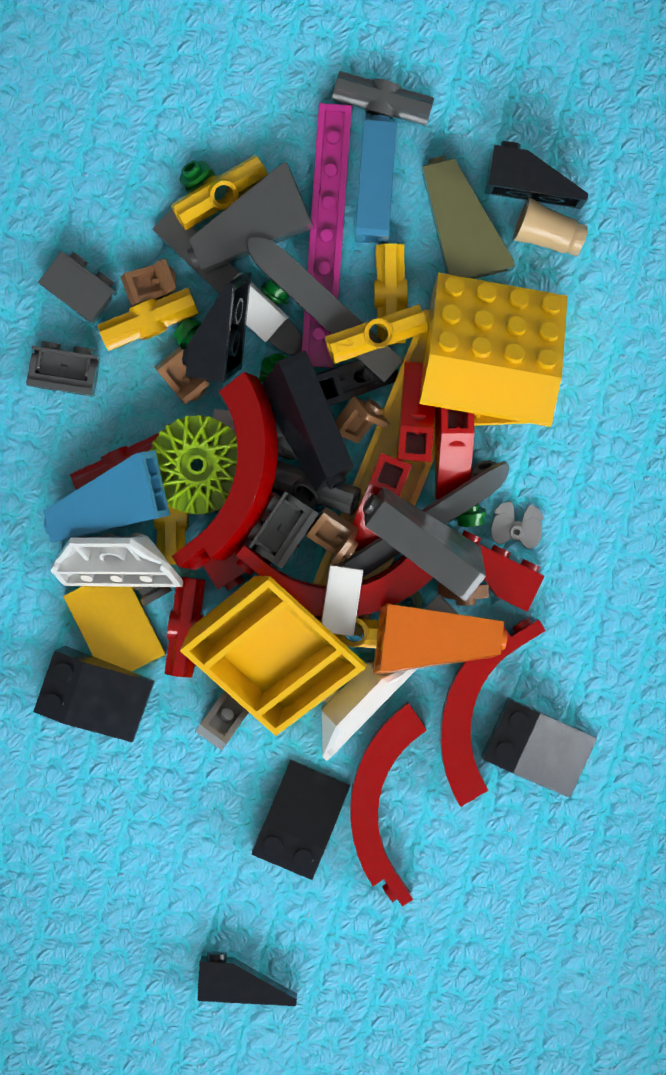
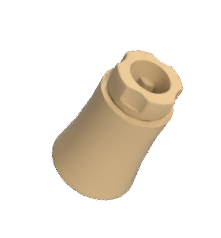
[513,197,588,257]

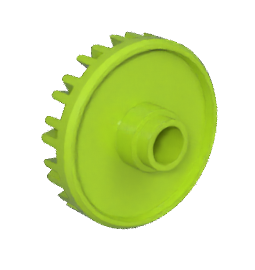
[149,415,237,515]

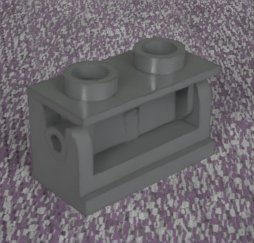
[38,251,117,325]
[26,341,100,397]
[247,491,319,569]

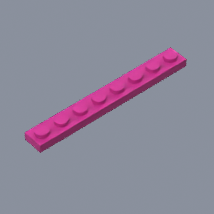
[302,103,352,368]

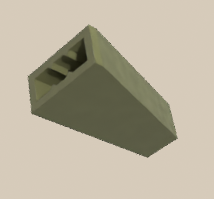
[422,156,515,279]

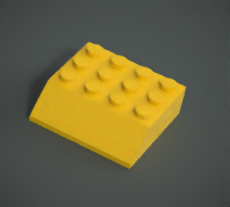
[419,272,568,427]
[180,576,367,736]

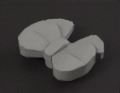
[490,501,544,549]

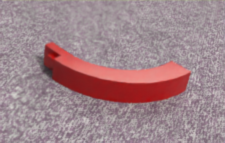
[172,372,278,570]
[235,542,433,616]
[440,617,546,807]
[350,701,427,907]

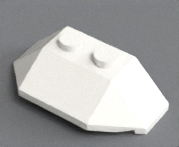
[50,533,184,587]
[322,661,417,761]

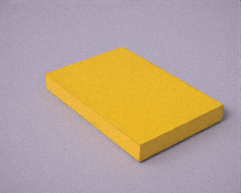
[63,586,166,672]

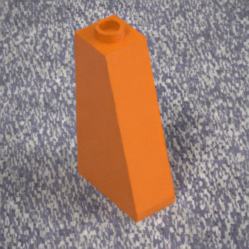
[373,604,507,674]

